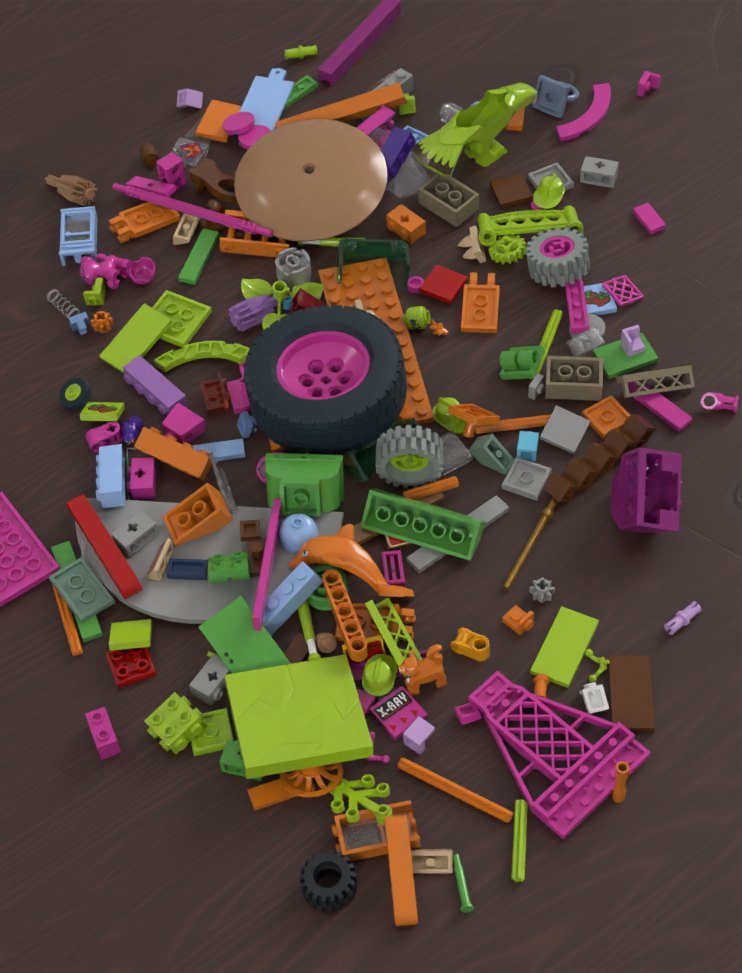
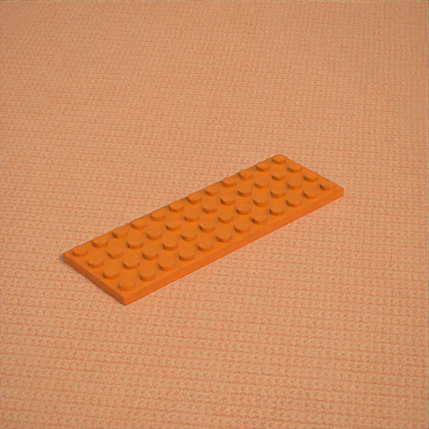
[318,258,434,432]

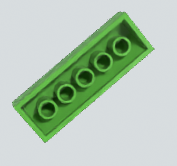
[360,489,485,560]

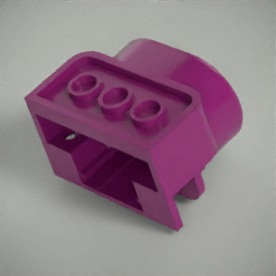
[611,447,682,533]

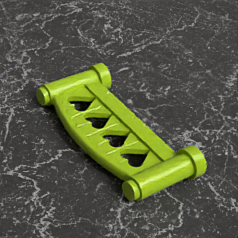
[477,205,584,246]

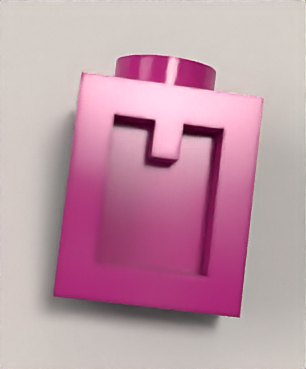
[637,71,660,97]

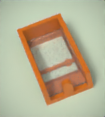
[331,800,421,862]

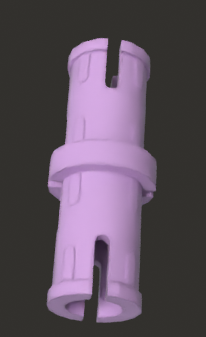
[664,601,702,635]

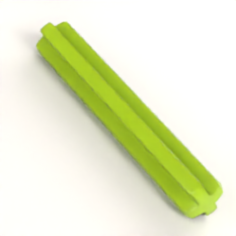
[511,799,528,882]

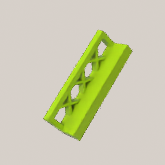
[365,598,423,677]

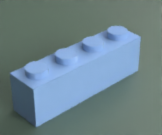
[96,444,125,509]
[263,561,323,636]

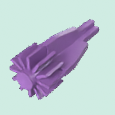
[228,295,284,332]

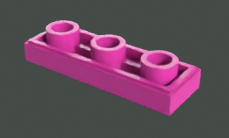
[126,176,177,198]

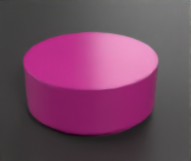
[407,276,424,293]

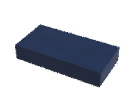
[167,558,208,580]

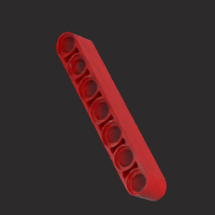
[66,494,143,600]

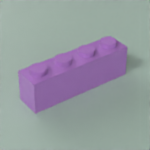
[123,355,188,416]

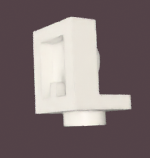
[579,682,609,714]

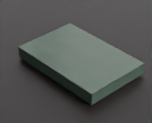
[49,557,115,624]

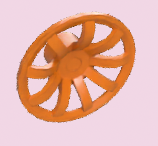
[280,762,343,798]

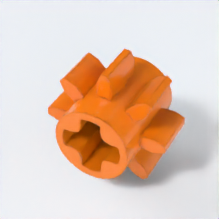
[91,311,114,333]

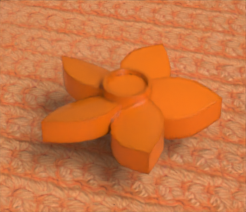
[429,319,449,336]

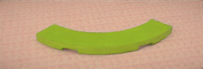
[153,341,250,372]

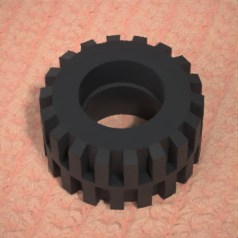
[300,850,357,913]

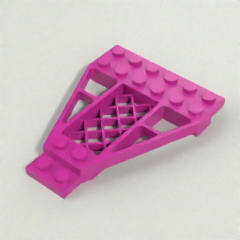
[469,671,651,840]

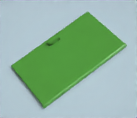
[198,595,291,674]

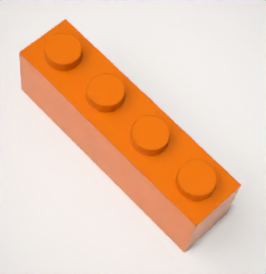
[134,427,214,481]

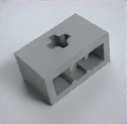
[580,156,619,188]
[111,510,159,558]
[189,655,232,706]

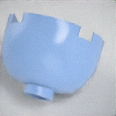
[279,513,318,553]

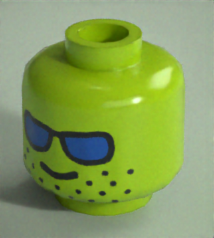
[403,306,431,330]

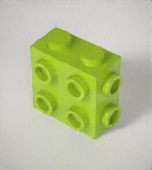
[144,692,207,754]

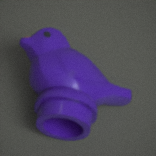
[117,415,144,445]

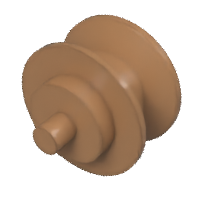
[315,632,337,653]

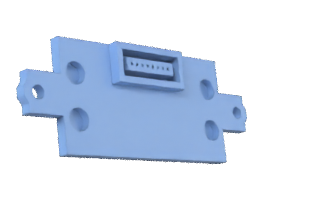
[234,68,294,145]

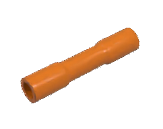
[612,761,629,803]

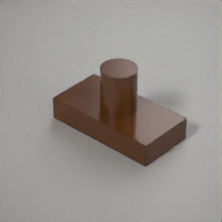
[247,538,266,577]

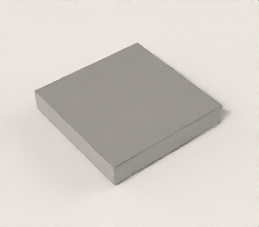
[528,162,574,191]
[540,405,590,454]
[502,457,552,501]

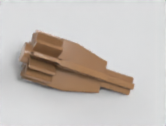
[45,174,97,206]

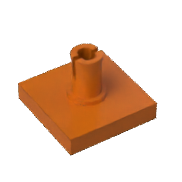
[447,404,500,438]

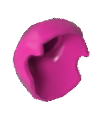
[129,257,156,285]

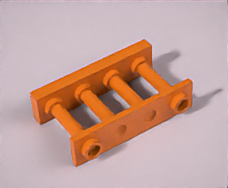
[220,210,289,258]

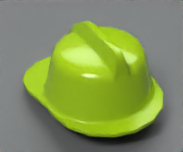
[533,173,565,209]
[432,397,466,434]
[362,654,397,696]

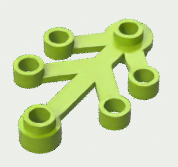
[328,774,393,825]

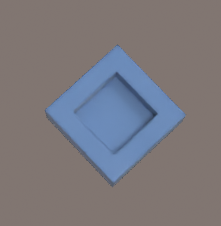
[69,312,89,335]
[237,412,257,439]

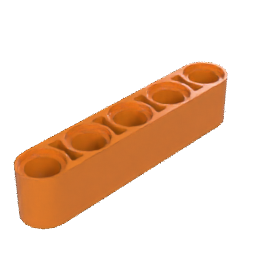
[323,570,368,662]
[385,815,418,926]

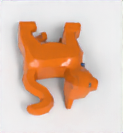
[398,644,447,696]

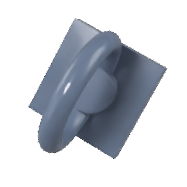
[532,75,579,118]

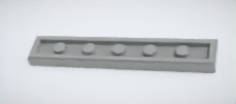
[407,495,509,574]

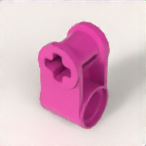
[85,421,123,453]

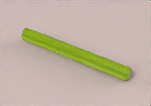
[529,309,562,379]

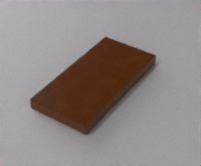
[608,655,655,732]

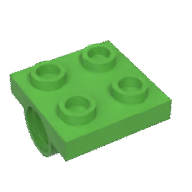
[500,346,545,380]
[208,552,250,584]

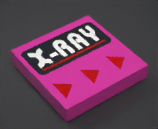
[369,686,428,740]

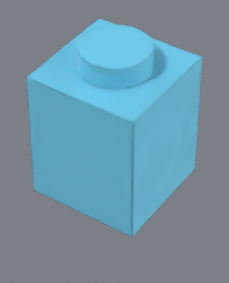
[517,431,539,462]

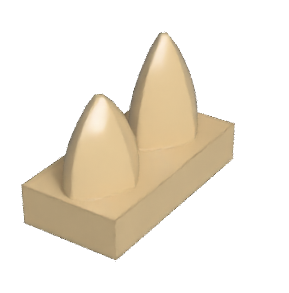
[458,225,486,263]

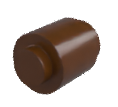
[140,143,159,167]

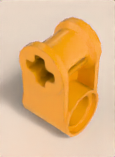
[450,627,490,662]

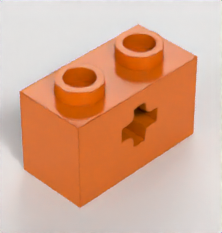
[387,204,426,244]

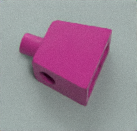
[162,403,207,444]

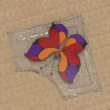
[173,137,210,169]

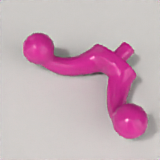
[366,731,390,763]

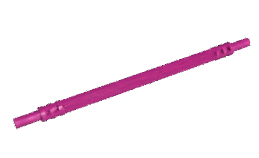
[112,183,273,237]

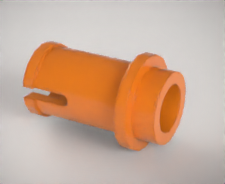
[533,673,550,698]

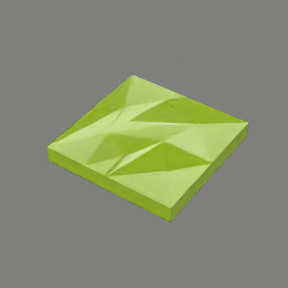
[225,654,373,779]

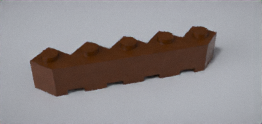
[544,414,657,503]

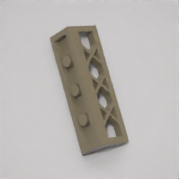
[616,365,695,398]

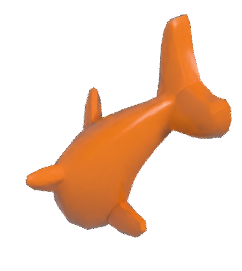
[288,524,414,597]

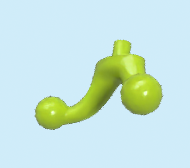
[585,649,610,683]

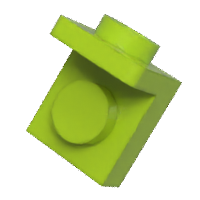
[83,278,106,306]

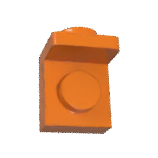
[502,605,534,636]

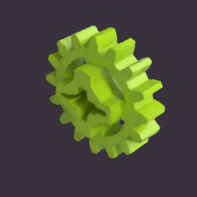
[488,234,527,264]

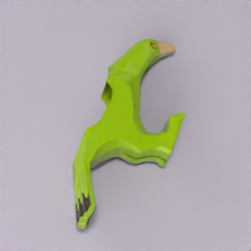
[412,82,538,177]

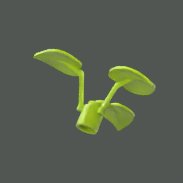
[241,279,324,330]

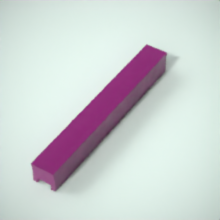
[318,0,401,86]

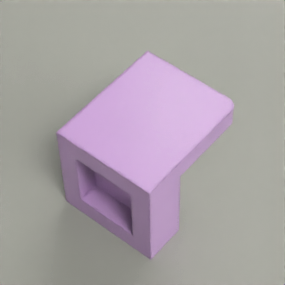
[177,88,203,109]
[620,325,645,357]
[403,716,435,755]

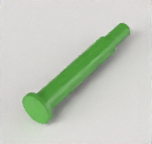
[453,854,474,913]

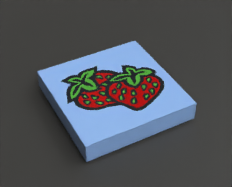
[584,283,617,316]

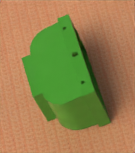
[265,453,344,517]

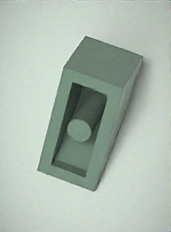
[469,434,515,474]

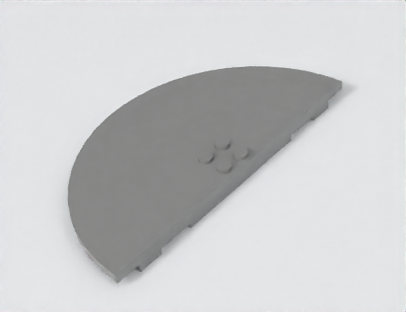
[75,498,344,624]

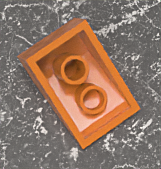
[162,483,233,546]

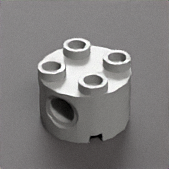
[275,247,312,290]

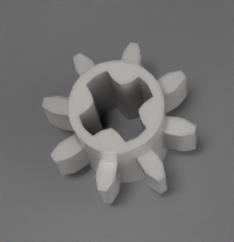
[530,577,555,603]

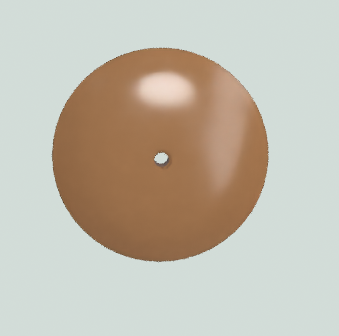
[234,119,387,241]

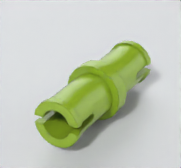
[284,45,318,60]

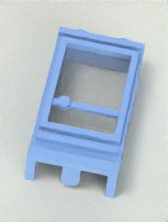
[59,206,97,266]

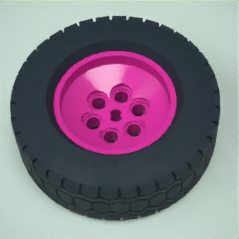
[244,305,407,455]

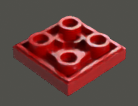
[420,265,468,304]
[105,647,157,689]

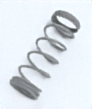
[47,289,80,319]

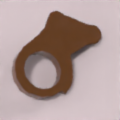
[189,158,238,203]

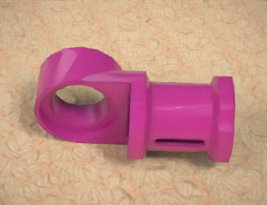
[701,392,739,412]

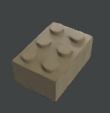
[418,173,479,227]
[545,356,603,401]

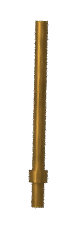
[502,497,559,591]

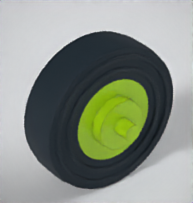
[59,378,92,411]

